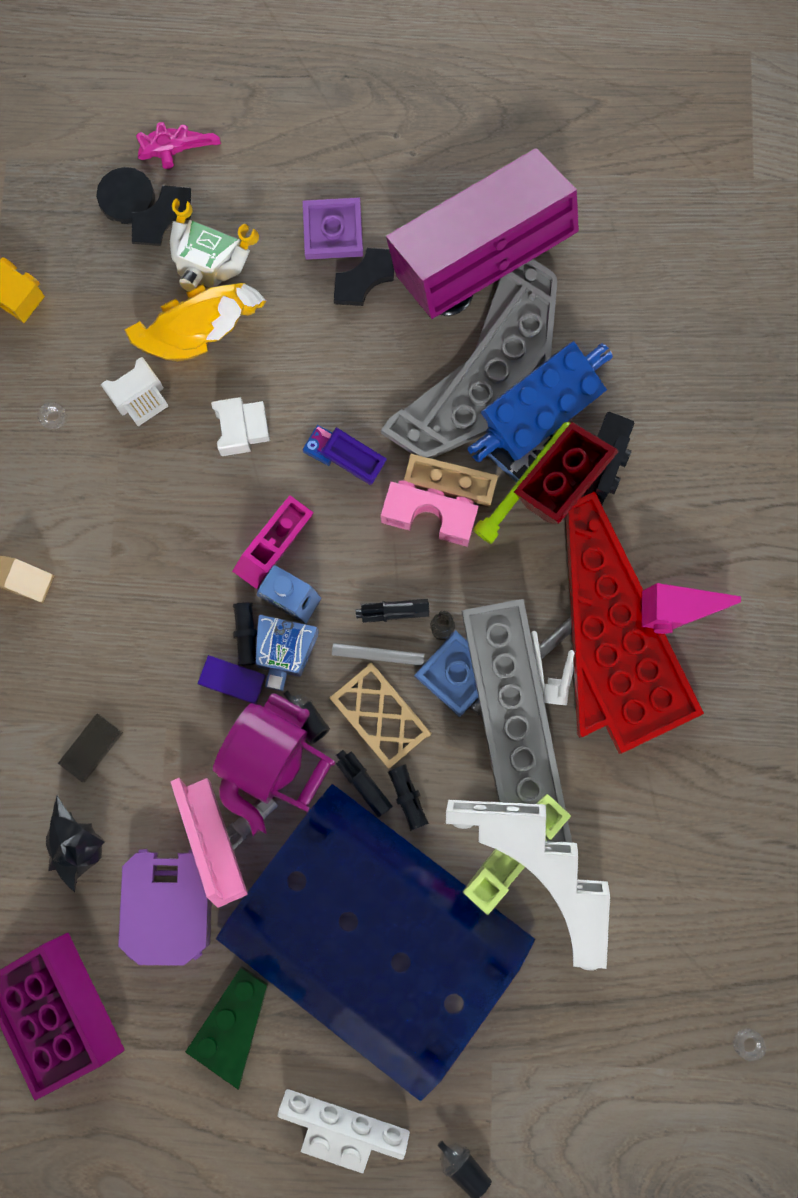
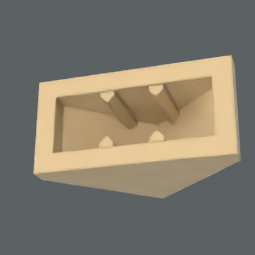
[0,556,54,603]

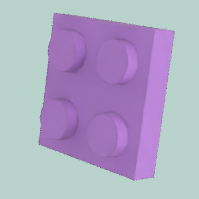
[302,198,363,260]

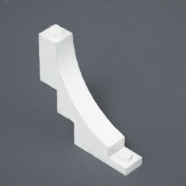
[446,800,610,970]

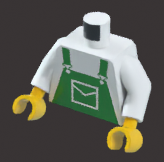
[170,198,259,292]

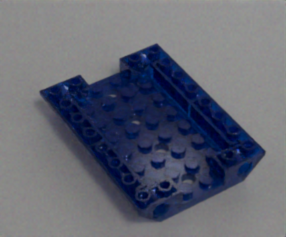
[215,783,536,1102]

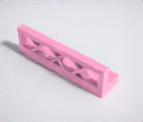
[170,778,248,908]

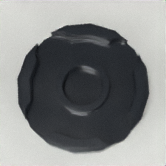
[96,167,155,224]

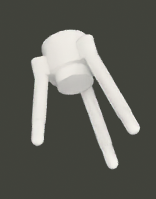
[531,631,575,705]

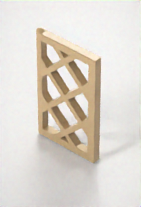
[330,662,432,769]

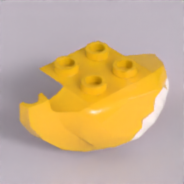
[124,283,266,362]

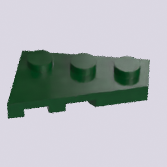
[185,966,268,1090]

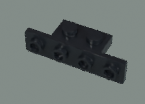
[565,412,635,519]

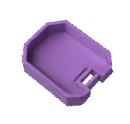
[118,849,212,965]

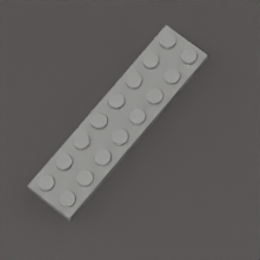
[461,599,572,843]

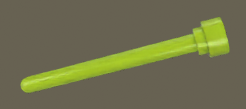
[472,422,570,544]

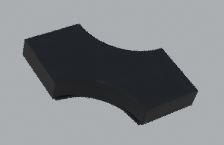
[132,185,191,246]
[334,248,394,306]

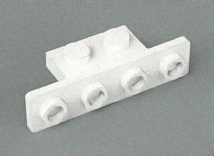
[277,1089,410,1173]

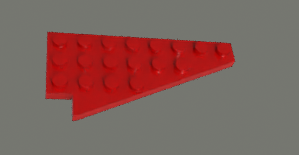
[566,492,704,754]

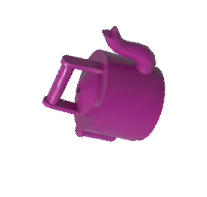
[213,693,336,837]

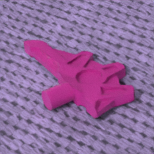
[136,122,221,169]

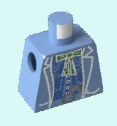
[257,565,321,624]
[256,615,319,691]

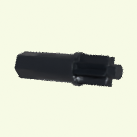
[355,599,429,623]
[336,750,393,818]

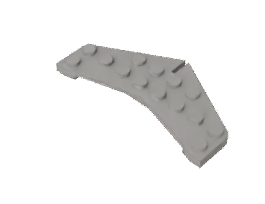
[381,259,557,459]

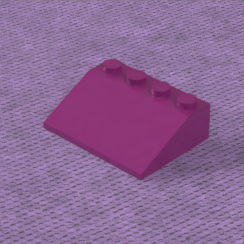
[0,933,125,1101]

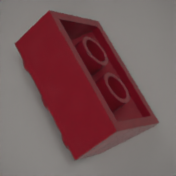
[514,422,618,524]

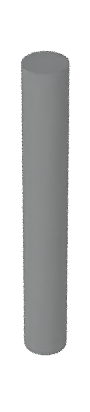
[332,643,424,666]

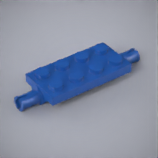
[467,341,613,463]

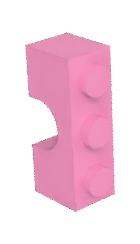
[381,481,479,547]

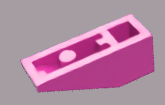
[232,495,314,589]
[642,583,741,634]

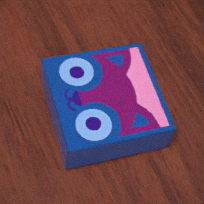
[302,425,332,466]

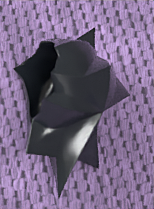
[46,795,105,892]

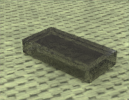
[58,713,123,782]

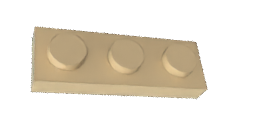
[404,454,498,507]

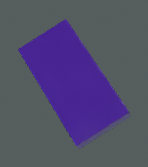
[320,427,387,485]
[197,655,267,704]

